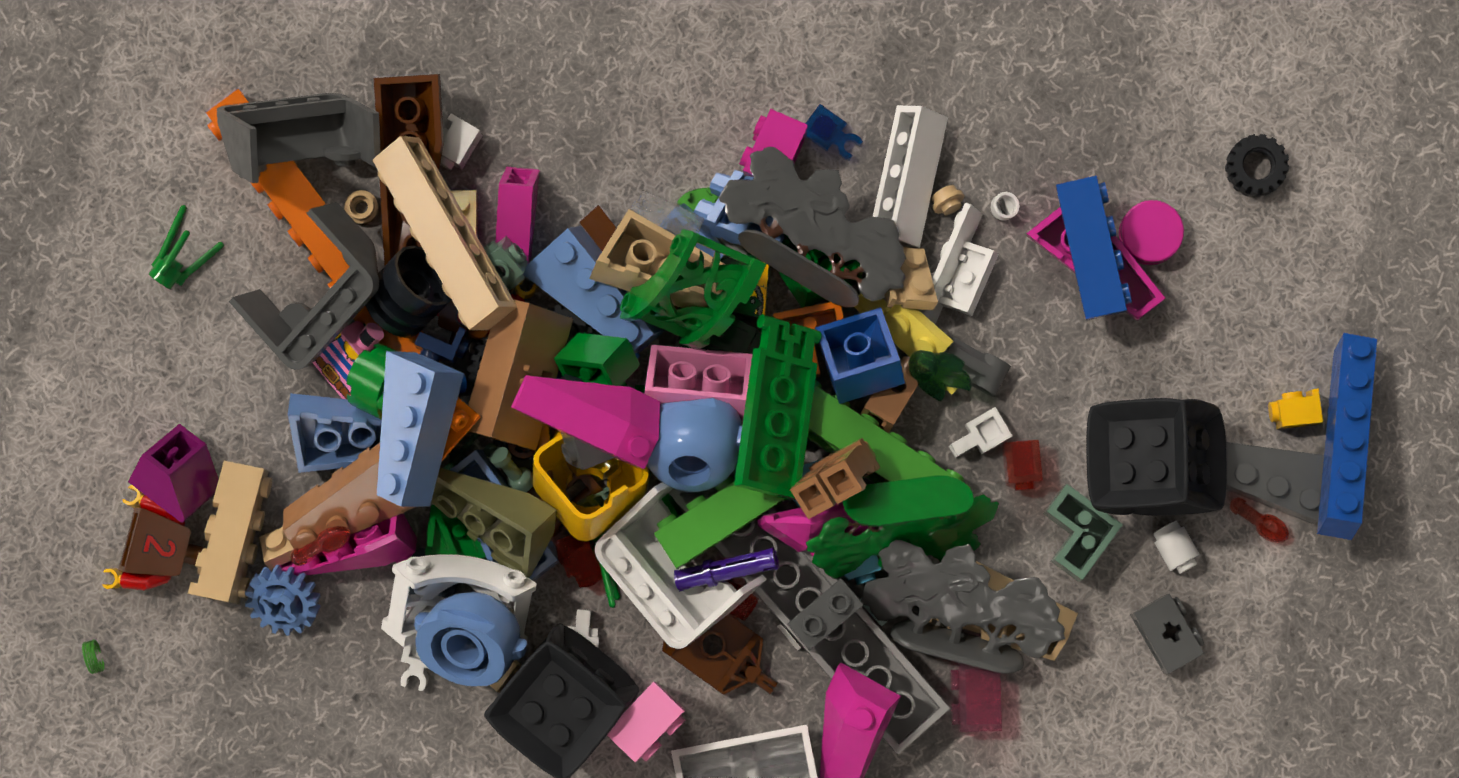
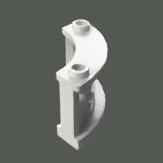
[381,554,537,647]

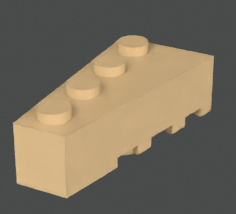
[589,209,725,308]
[187,461,272,604]

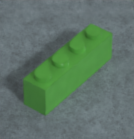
[654,476,787,569]

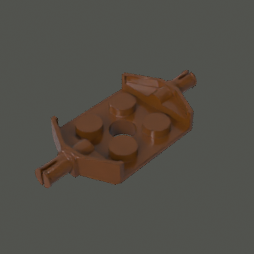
[662,614,778,695]

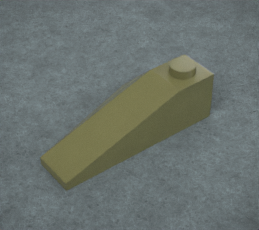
[431,468,557,578]

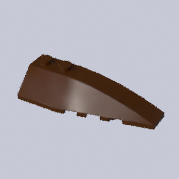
[374,74,444,266]

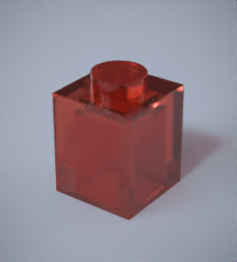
[1002,440,1043,491]

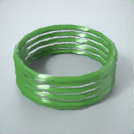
[82,639,104,674]

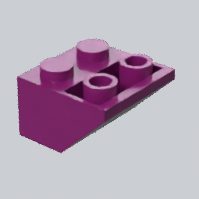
[128,424,219,523]

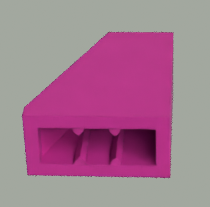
[495,167,540,264]

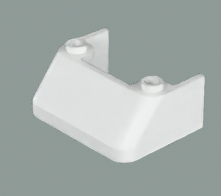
[595,482,767,649]

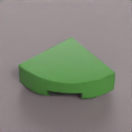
[677,187,719,211]

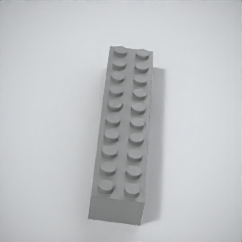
[670,466,950,754]

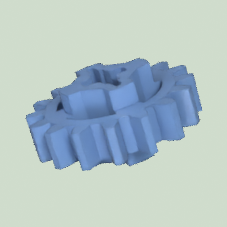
[245,564,321,636]

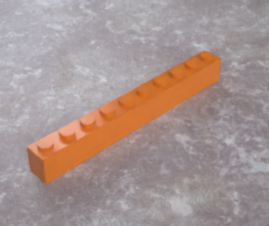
[206,89,442,362]

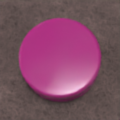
[1118,200,1184,266]

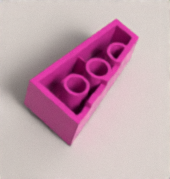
[1026,207,1165,321]

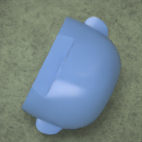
[647,398,742,492]
[414,592,527,686]

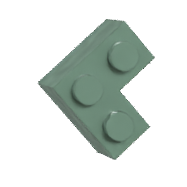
[1043,484,1123,582]

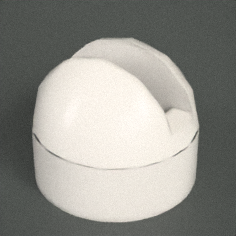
[990,192,1020,220]

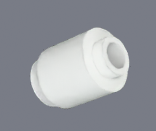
[1153,521,1200,574]

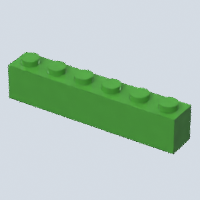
[807,380,971,519]

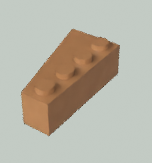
[283,443,415,557]

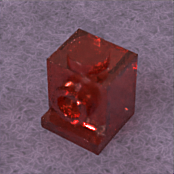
[555,535,603,588]

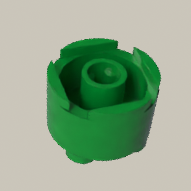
[346,343,396,420]

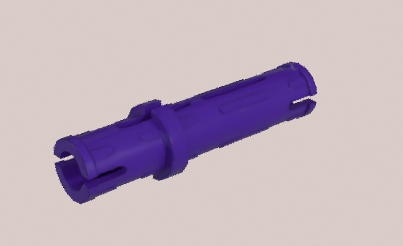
[674,547,779,592]

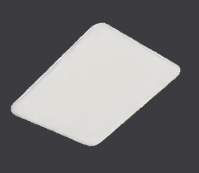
[777,624,801,650]

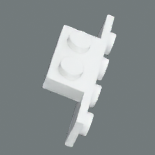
[918,203,999,324]

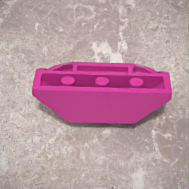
[757,501,877,556]

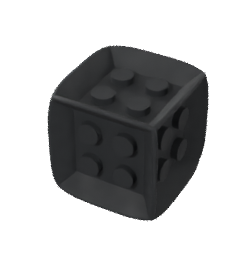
[1086,398,1227,516]
[484,623,639,778]

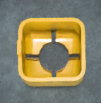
[533,434,649,542]

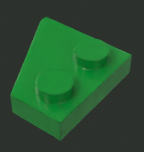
[425,505,486,560]

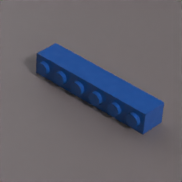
[1317,333,1377,540]

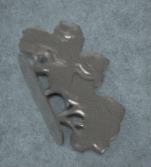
[861,540,1065,674]

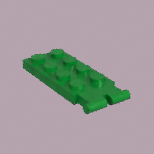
[734,314,821,500]

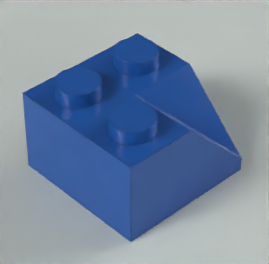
[815,307,905,404]

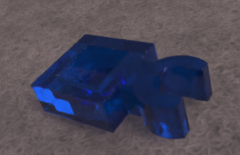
[805,104,863,161]

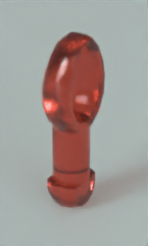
[1230,497,1289,543]
[290,526,350,566]

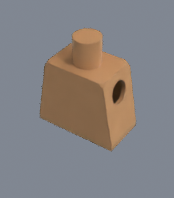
[860,357,921,433]

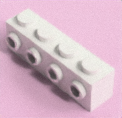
[873,105,948,248]

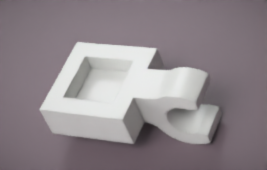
[948,407,1012,458]

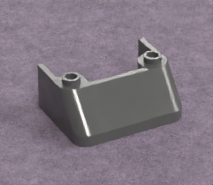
[217,93,380,183]
[229,202,379,370]

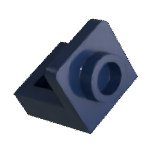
[414,327,471,365]

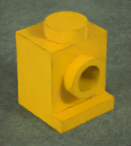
[1268,388,1323,430]

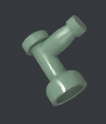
[484,443,533,492]

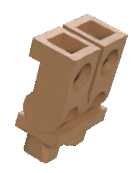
[790,438,880,519]

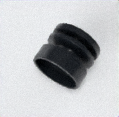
[365,245,452,338]

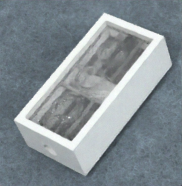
[671,725,817,778]

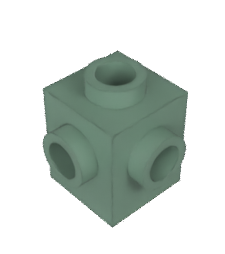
[484,236,528,290]

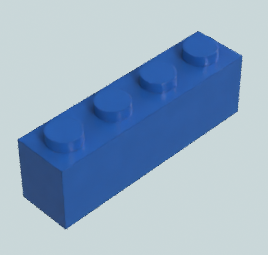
[1056,175,1132,321]

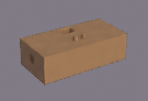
[468,299,573,451]

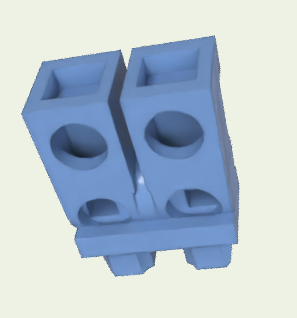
[694,170,784,246]

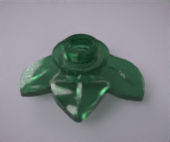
[908,350,972,401]

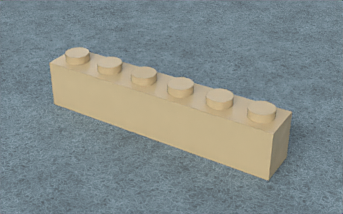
[373,136,517,330]

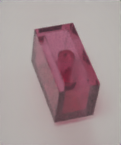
[950,662,1002,732]

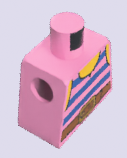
[313,321,384,399]

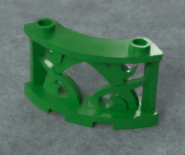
[620,229,766,349]

